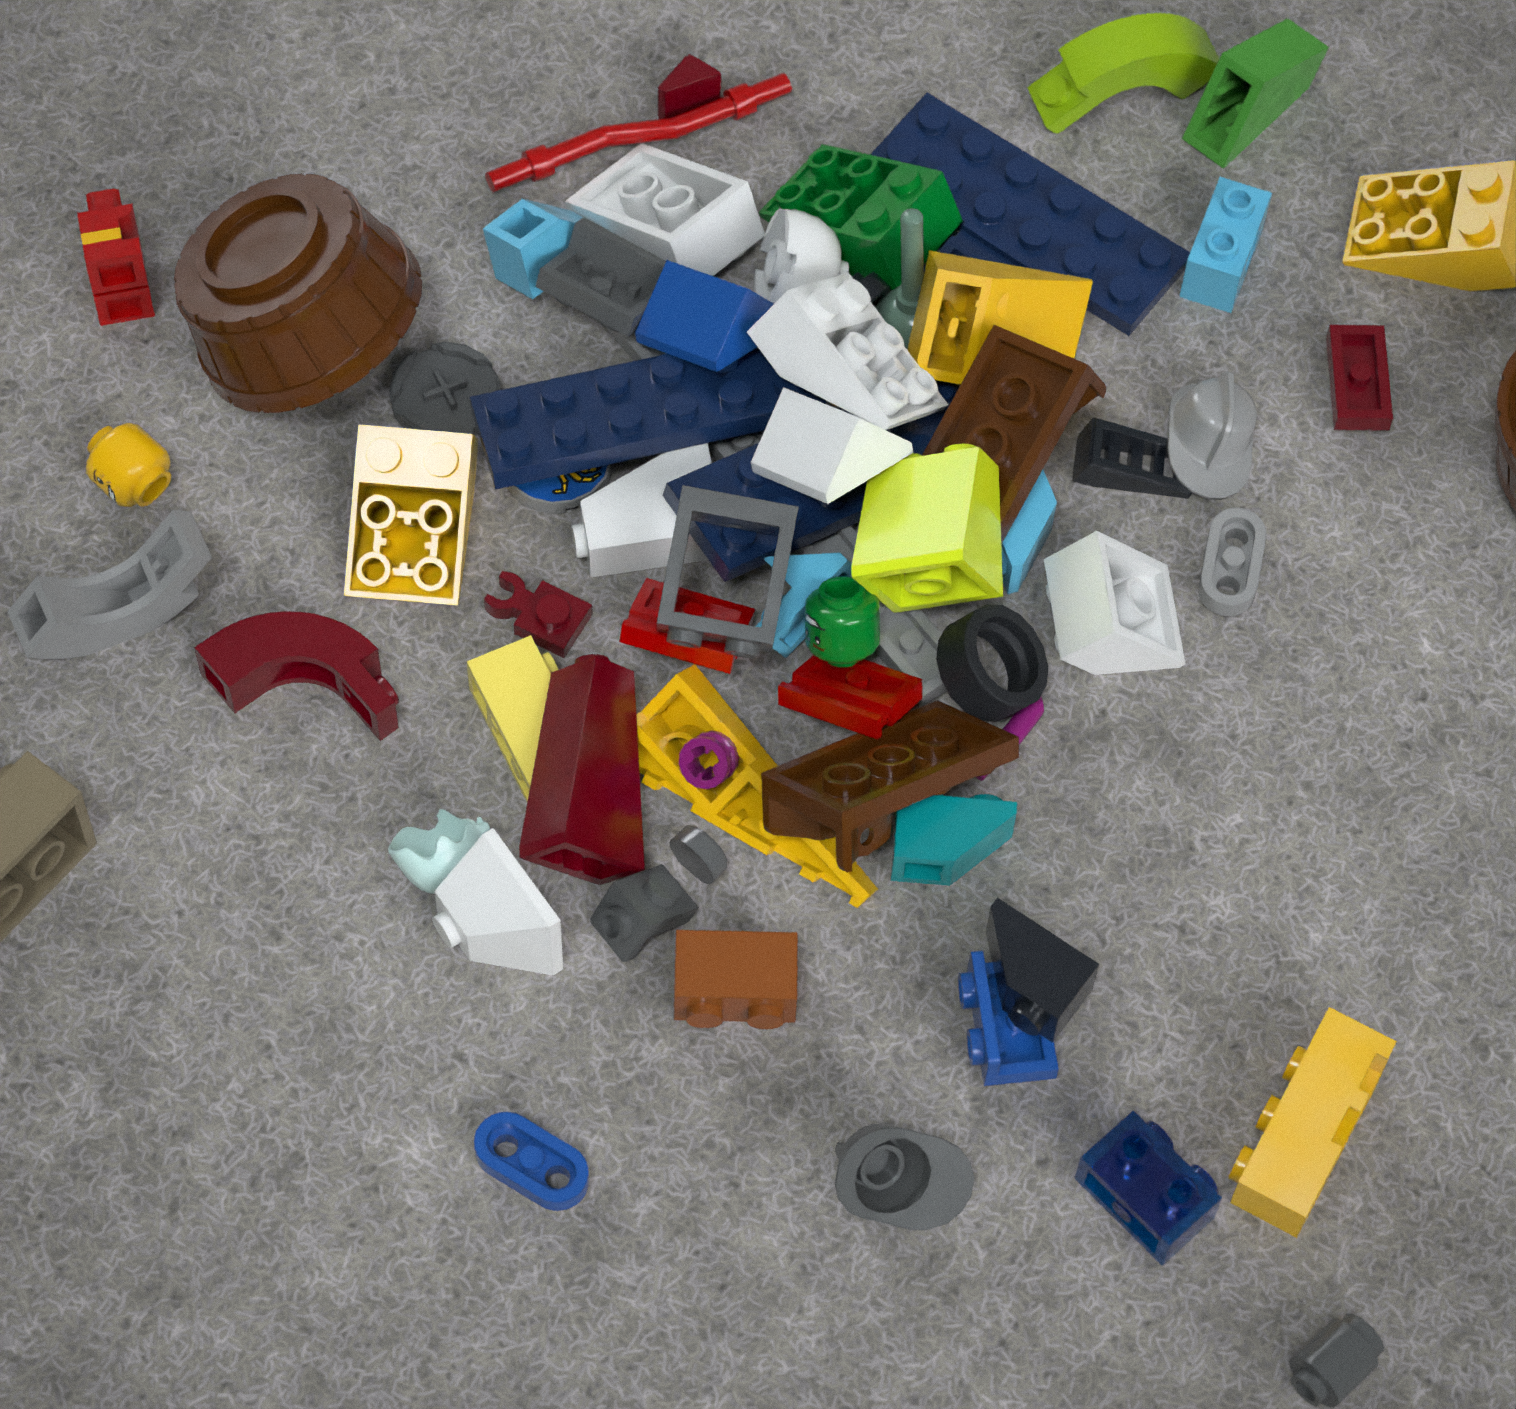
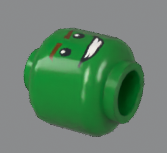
[805,577,880,667]

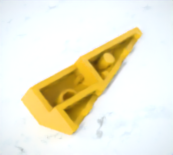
[636,664,878,908]

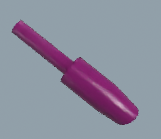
[976,697,1044,781]

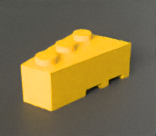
[1228,1007,1397,1238]

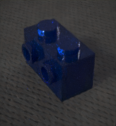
[1074,1110,1222,1266]

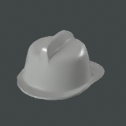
[1167,371,1257,499]

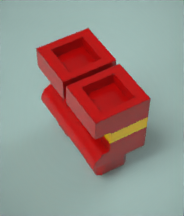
[77,188,155,326]

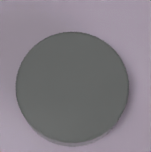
[670,825,727,884]

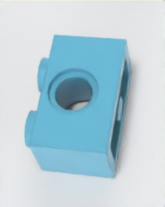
[1179,177,1272,313]

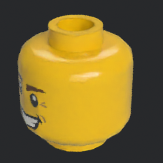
[86,423,171,507]

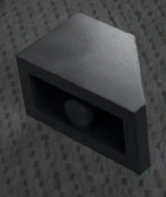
[986,897,1099,1043]

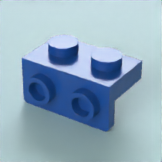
[958,951,1059,1086]

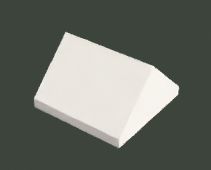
[751,387,913,504]

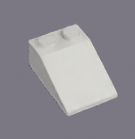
[565,143,765,276]

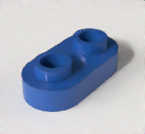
[474,1112,589,1211]

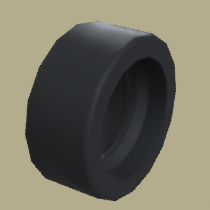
[936,604,1048,721]

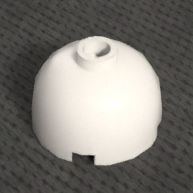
[754,208,849,304]

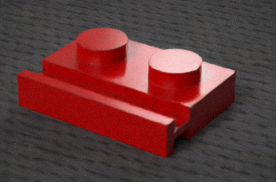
[619,578,756,674]
[778,655,922,740]

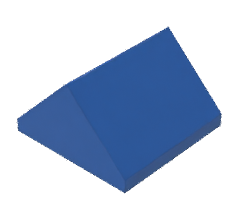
[635,260,774,372]

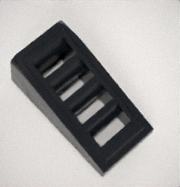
[1072,417,1192,499]

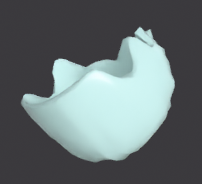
[388,809,490,894]

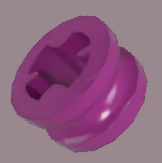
[679,731,739,789]

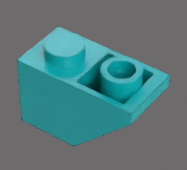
[891,794,1017,886]

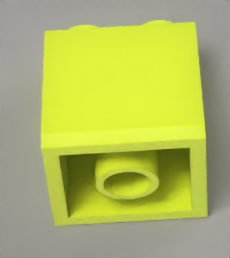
[851,444,1003,613]

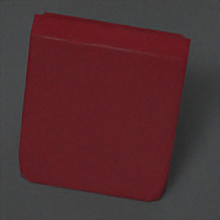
[658,53,721,119]

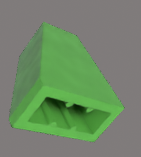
[1182,18,1329,168]

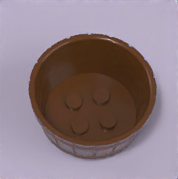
[174,173,422,413]

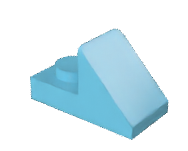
[756,553,852,658]

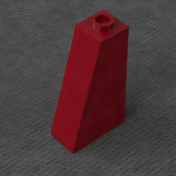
[519,654,645,885]

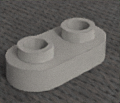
[1198,508,1267,616]

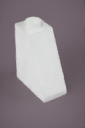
[571,443,712,578]

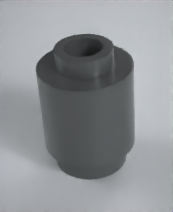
[1290,1314,1384,1408]

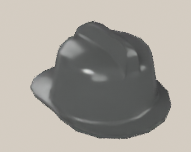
[835,1123,974,1230]

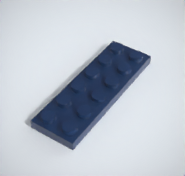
[870,92,1190,336]
[470,347,826,490]
[663,380,959,582]

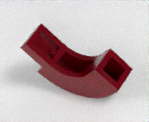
[194,611,399,741]

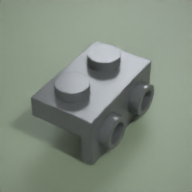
[535,218,666,337]

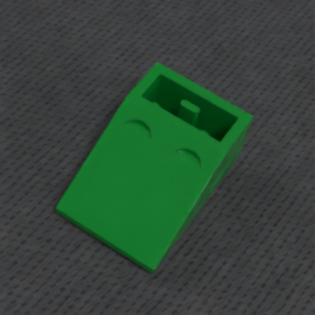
[758,144,963,290]

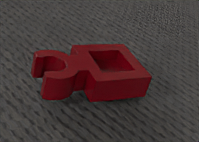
[484,571,593,658]

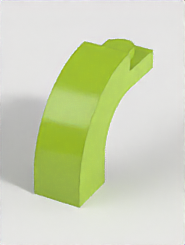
[1027,13,1220,134]

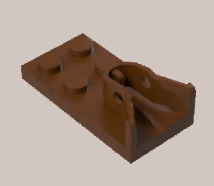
[922,325,1106,545]
[761,700,1019,872]

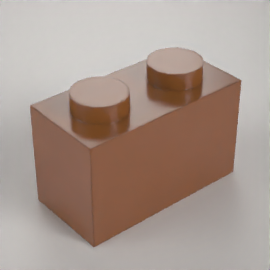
[674,930,798,1029]

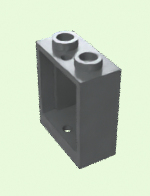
[656,485,799,659]

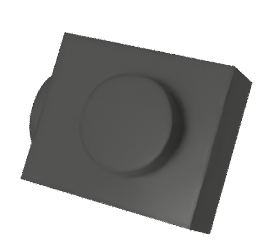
[590,864,699,962]

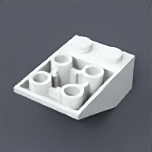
[747,273,948,430]

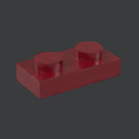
[1326,324,1393,431]

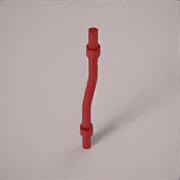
[485,73,792,193]

